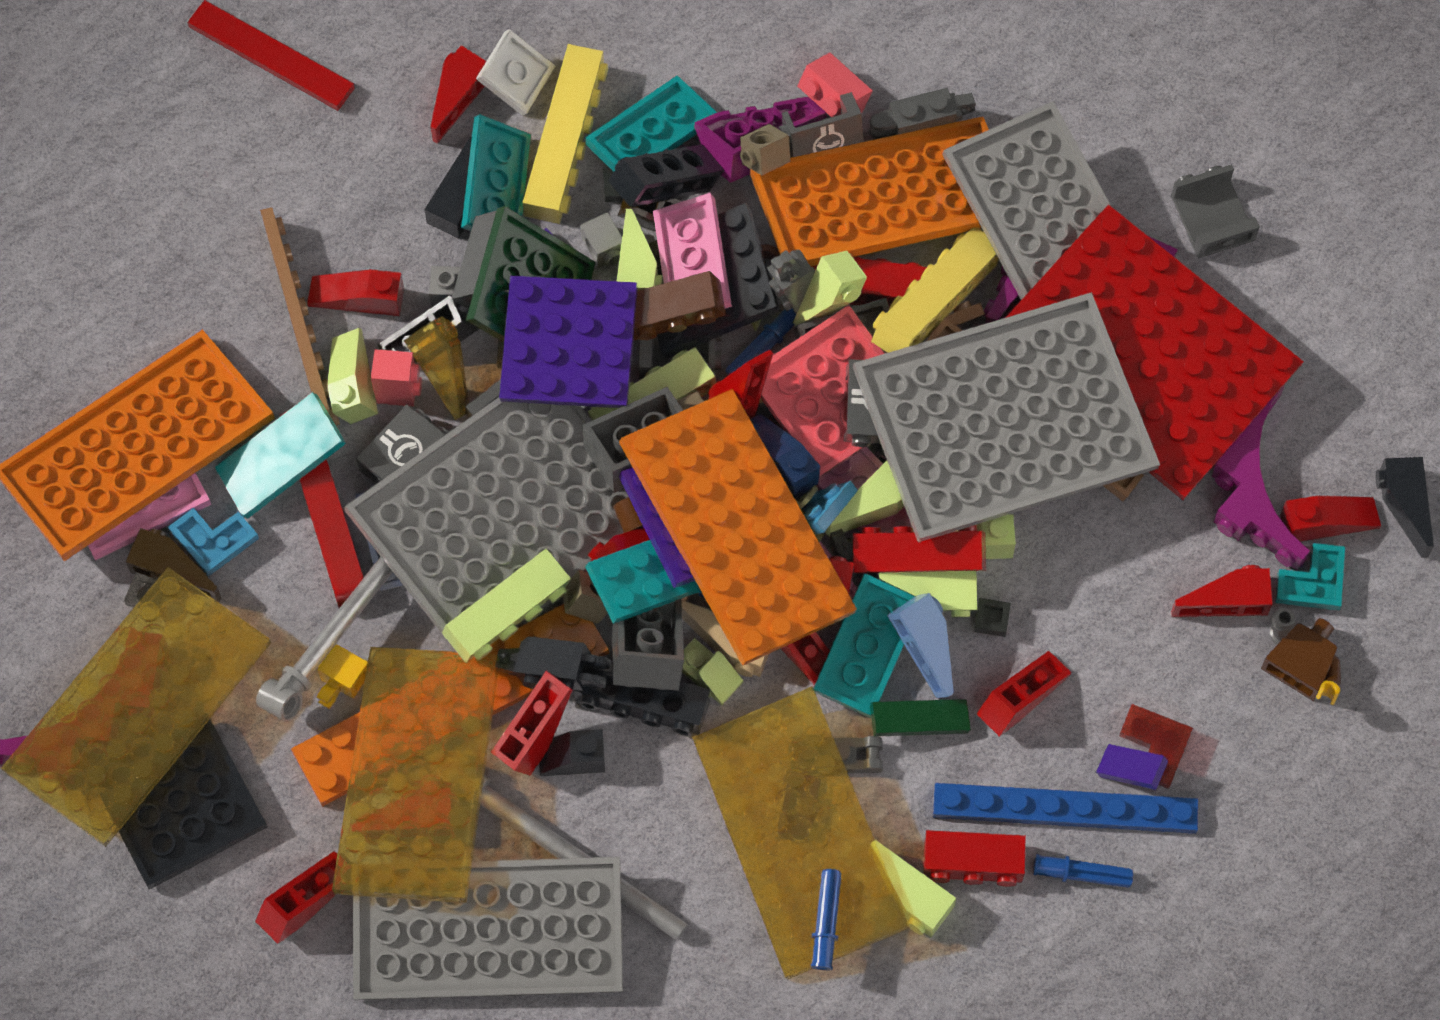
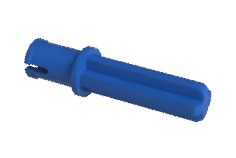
[725,309,796,375]
[1033,854,1133,888]
[811,869,842,971]

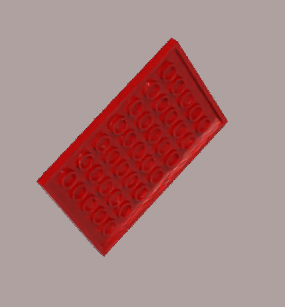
[1005,204,1304,501]

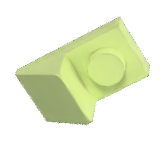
[682,638,743,705]

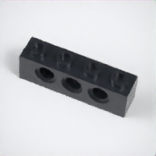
[608,144,724,207]
[574,662,711,736]

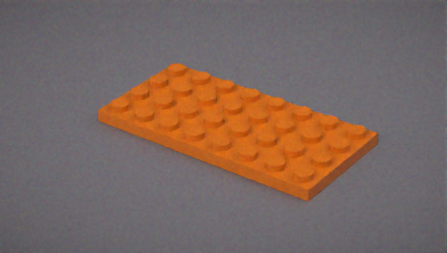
[750,116,989,266]
[0,329,275,561]
[619,389,857,666]

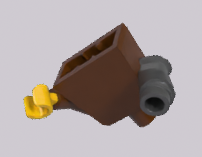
[1261,608,1341,705]

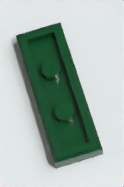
[870,699,971,737]

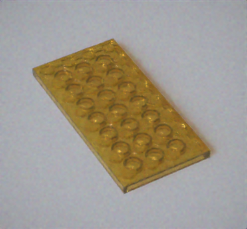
[1,567,271,847]
[332,647,498,903]
[692,686,910,980]

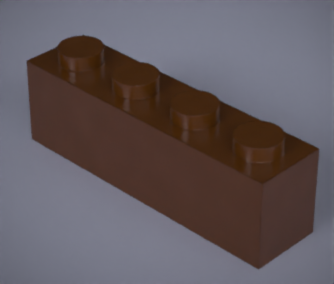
[633,271,726,341]

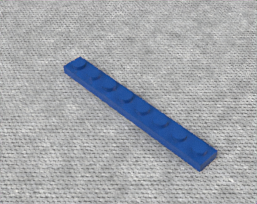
[933,783,1198,834]

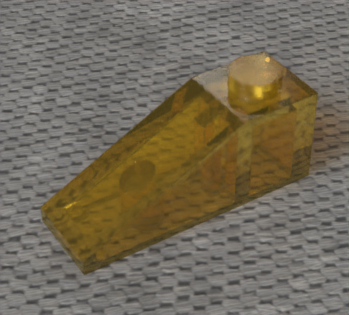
[404,316,469,420]

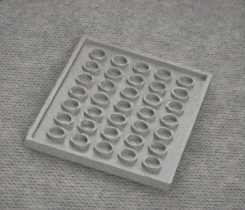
[852,292,1160,542]
[344,397,629,661]

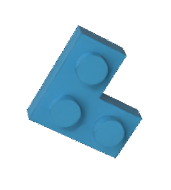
[802,481,858,535]
[168,508,259,577]

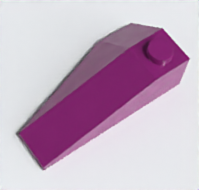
[694,97,827,183]

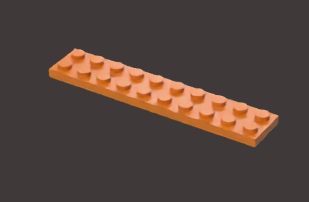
[291,604,609,807]

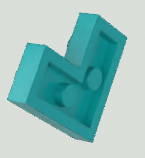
[1275,543,1345,611]

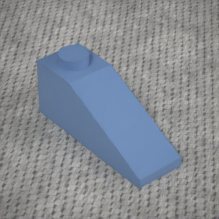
[887,593,954,698]

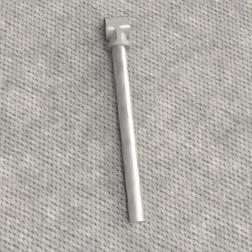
[256,557,393,722]
[433,753,688,941]

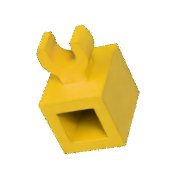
[316,644,371,709]

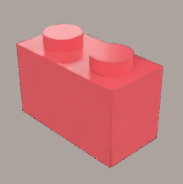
[797,52,873,117]
[371,349,422,407]

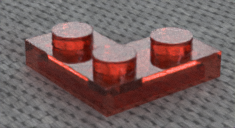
[1119,704,1193,789]

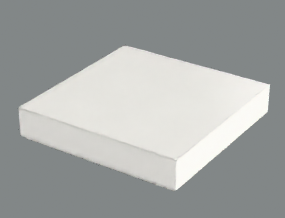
[476,29,556,115]

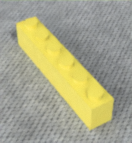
[523,44,608,224]
[871,228,999,353]

